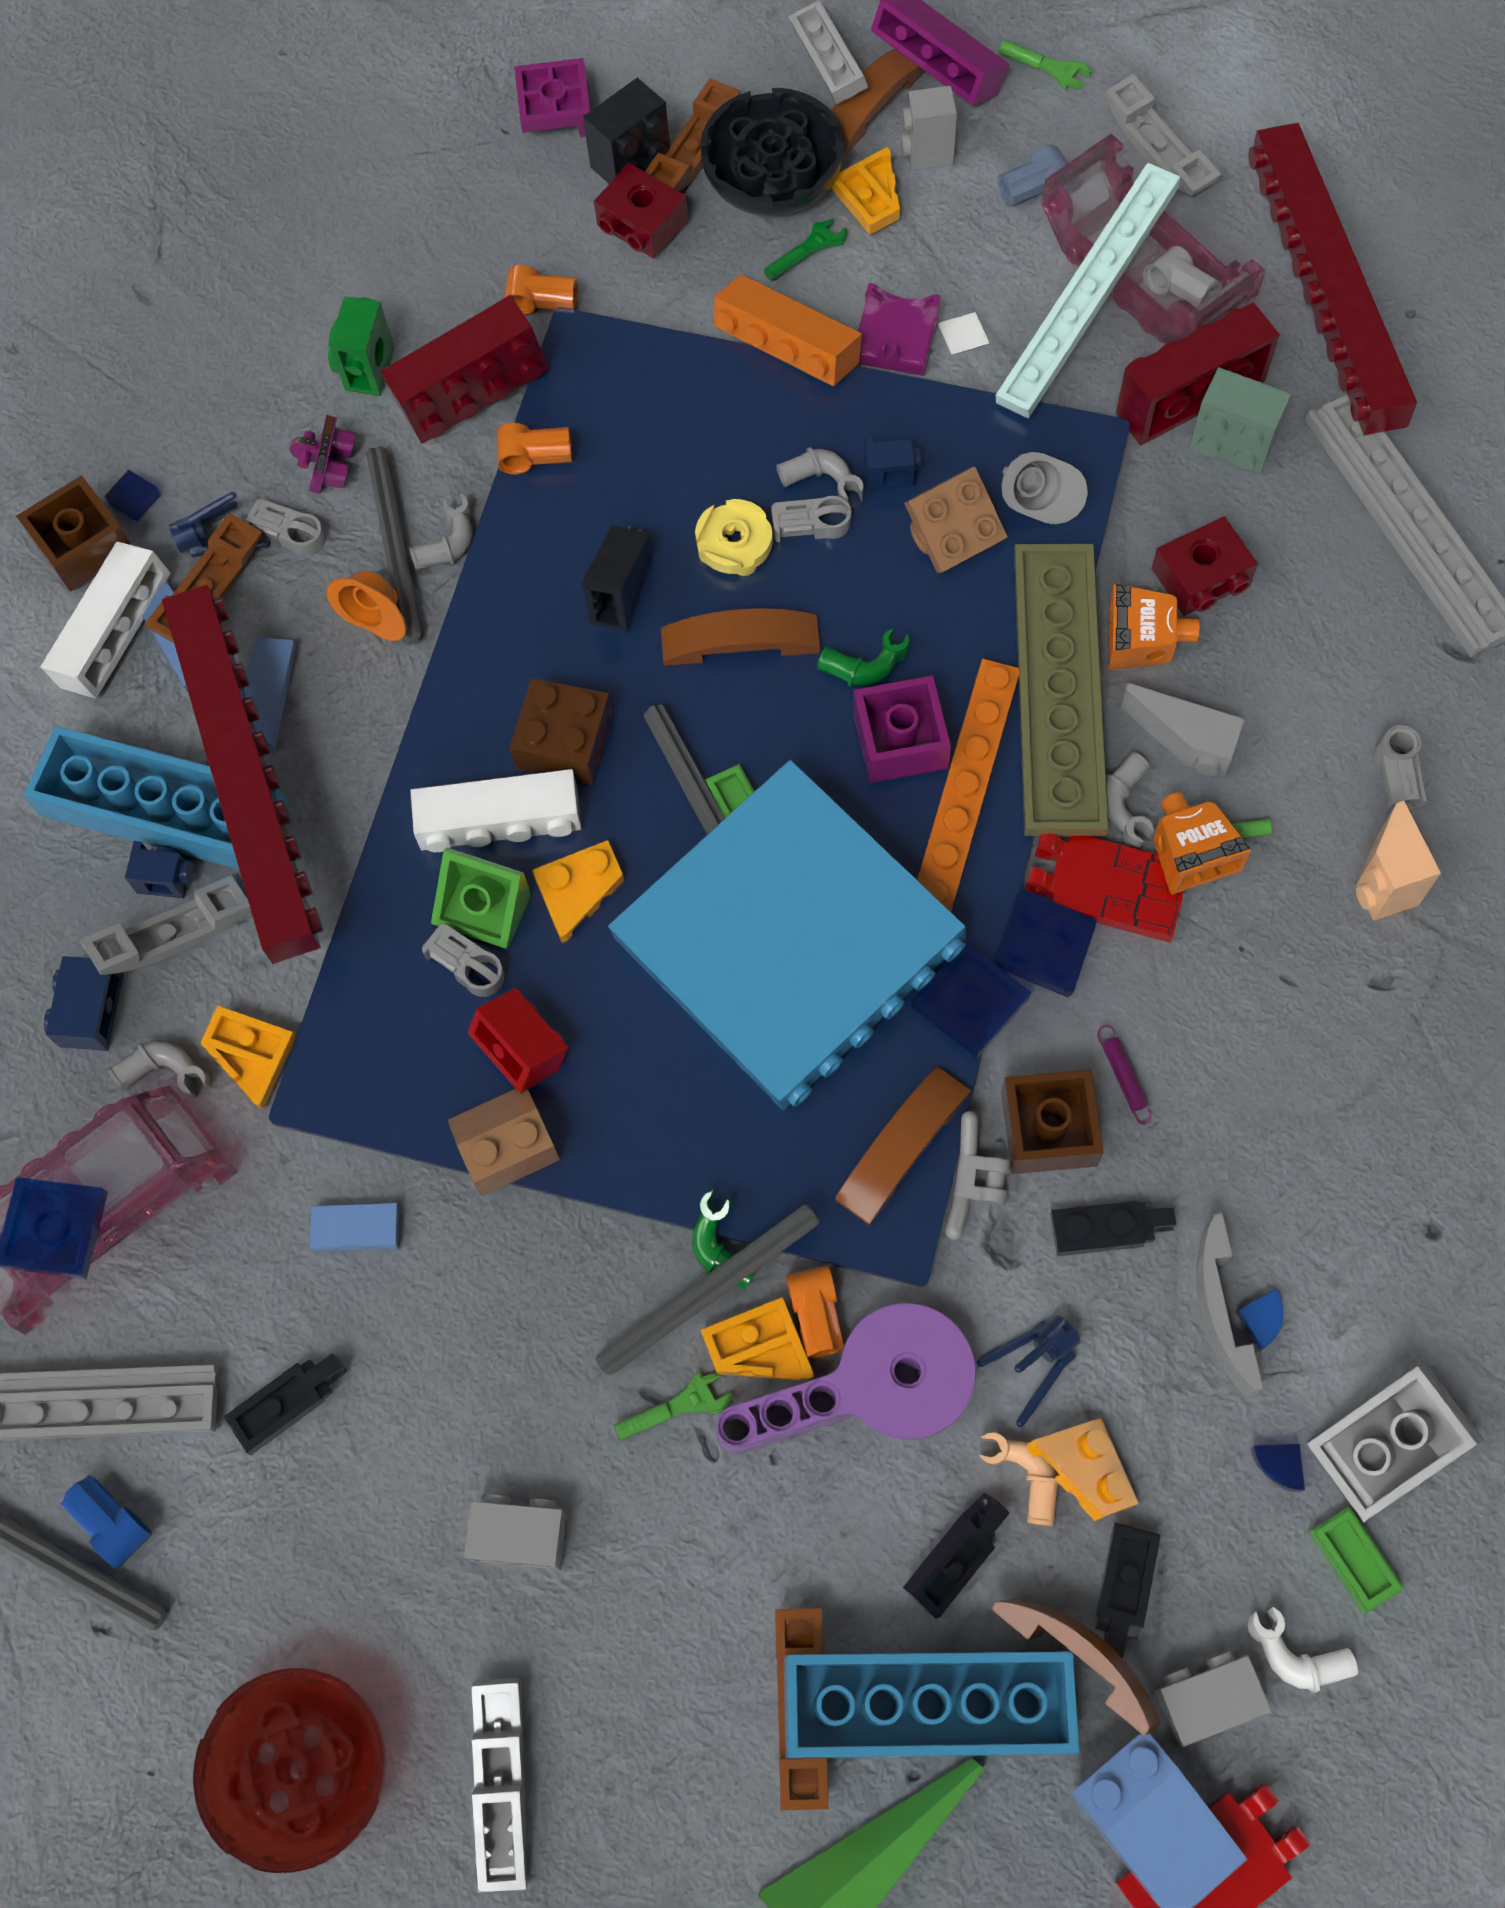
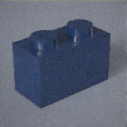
[44,956,124,1051]

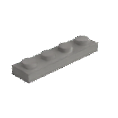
[788,0,868,104]

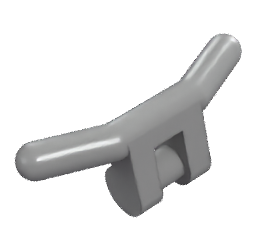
[945,1111,1011,1240]

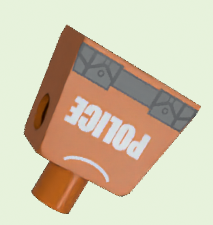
[1108,584,1200,670]
[1153,792,1251,895]

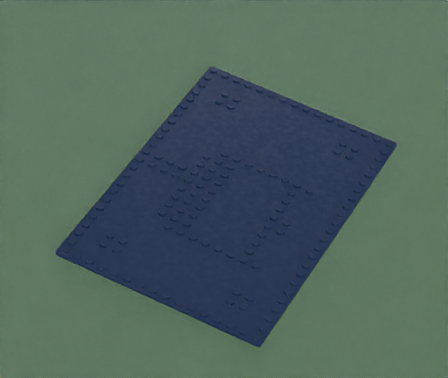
[269,307,1130,1287]

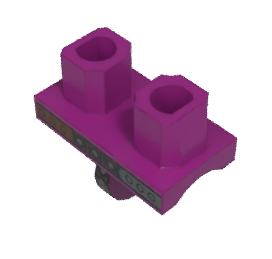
[289,414,355,494]

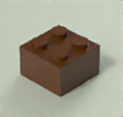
[16,475,131,592]
[509,678,613,786]
[1001,1069,1104,1174]

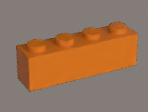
[714,274,862,386]

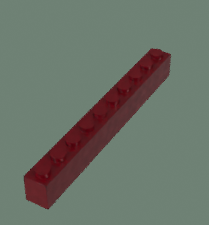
[1248,122,1417,436]
[162,584,323,964]

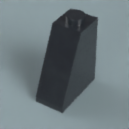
[582,525,653,632]

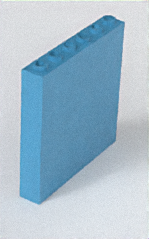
[608,760,966,1111]

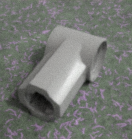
[1143,246,1222,312]
[1373,725,1427,811]

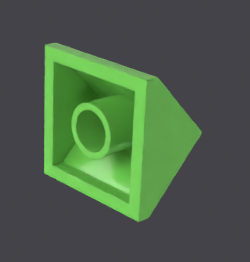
[431,848,531,949]

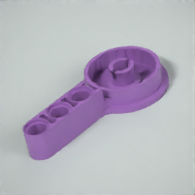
[716,1303,976,1454]

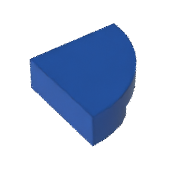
[1236,1289,1283,1351]

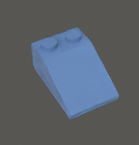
[1072,1733,1247,1908]

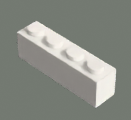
[40,542,171,699]
[411,769,581,852]

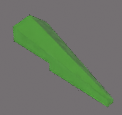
[758,1758,984,1908]

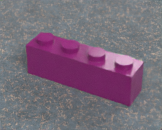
[871,0,1009,105]

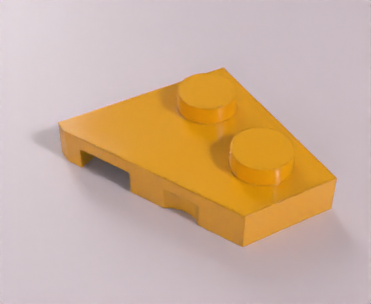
[831,147,900,235]
[532,840,624,943]
[200,1005,297,1110]
[700,1297,815,1382]
[1026,1418,1139,1521]

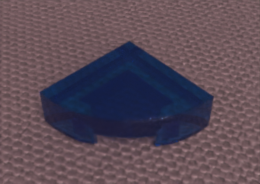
[1251,1444,1305,1492]

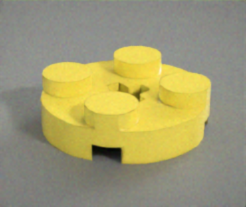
[695,499,773,576]

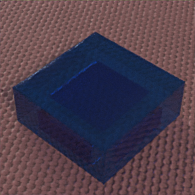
[105,469,161,522]

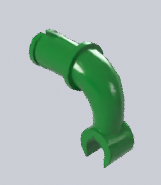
[817,628,909,688]
[692,1187,757,1291]

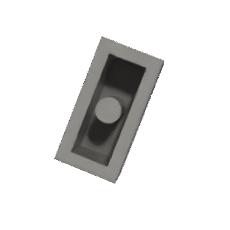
[900,86,957,171]
[464,1495,567,1570]
[1154,1651,1272,1747]

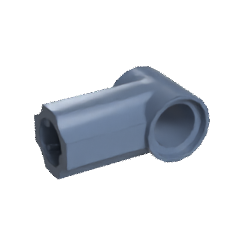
[998,144,1075,205]

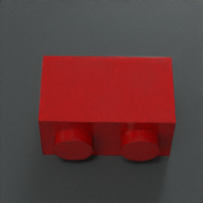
[468,988,569,1093]

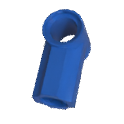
[60,1475,153,1569]

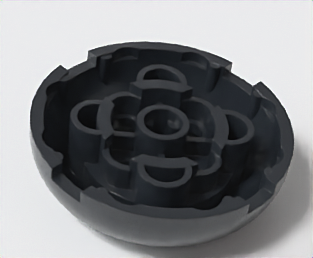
[700,88,844,216]

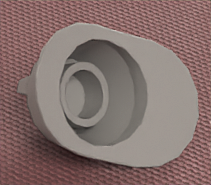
[1001,452,1088,525]

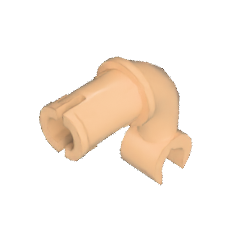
[979,1432,1060,1527]

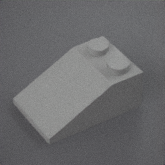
[1307,1364,1484,1522]

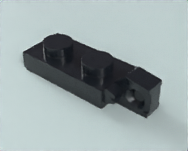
[1050,1201,1177,1256]
[224,1353,348,1455]
[903,1493,1009,1619]
[1095,1522,1161,1659]

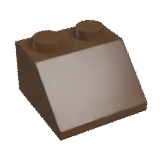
[448,1089,560,1196]

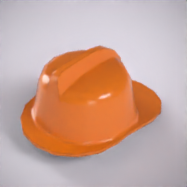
[326,570,406,641]

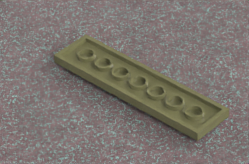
[1014,544,1108,836]

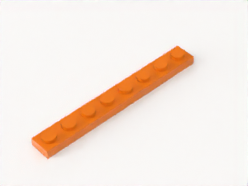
[917,659,1019,912]

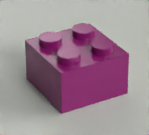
[853,675,951,783]

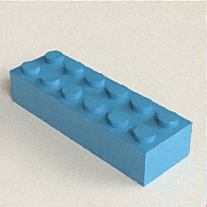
[23,726,290,870]
[783,1652,1079,1758]

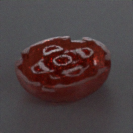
[193,1668,387,1873]

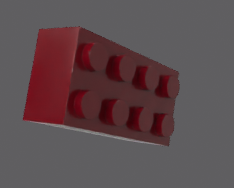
[380,295,549,444]
[1115,302,1280,446]

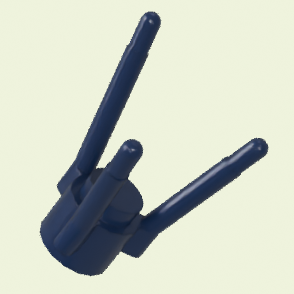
[169,492,269,558]
[977,1315,1081,1427]

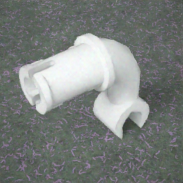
[1248,1607,1358,1693]

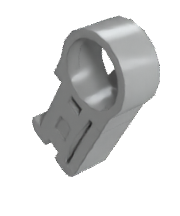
[772,496,851,542]
[245,499,325,556]
[422,924,505,997]

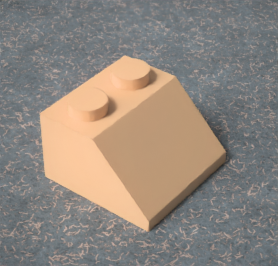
[1356,801,1441,921]

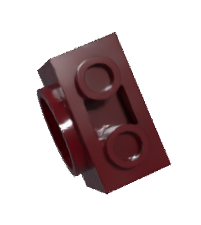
[594,163,688,259]
[1151,516,1258,616]

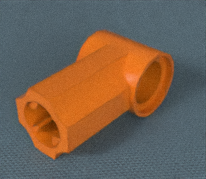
[503,265,578,315]
[497,423,573,474]
[786,1265,844,1359]

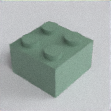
[1189,367,1291,474]

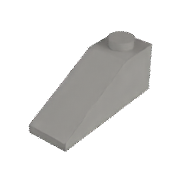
[1121,683,1245,778]

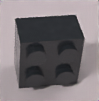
[583,77,670,184]

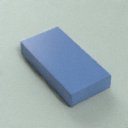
[309,1203,400,1252]

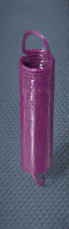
[1097,1025,1152,1125]

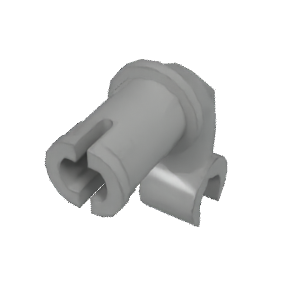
[776,447,864,502]
[409,494,473,572]
[1105,752,1154,849]
[108,1041,211,1098]

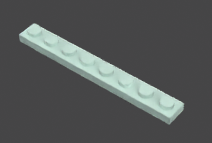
[995,163,1180,418]

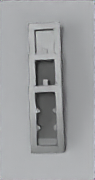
[471,1678,527,1893]

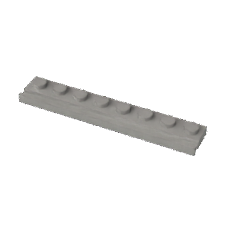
[1305,394,1505,657]
[0,1365,219,1441]

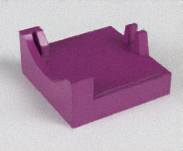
[514,58,590,137]
[858,283,941,376]

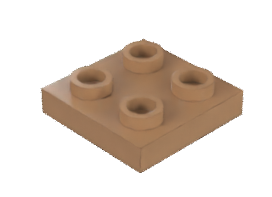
[904,466,1008,573]

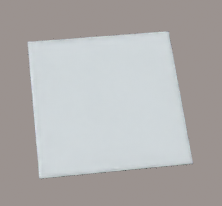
[938,312,989,355]

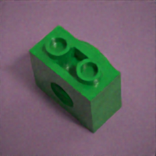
[328,296,395,396]

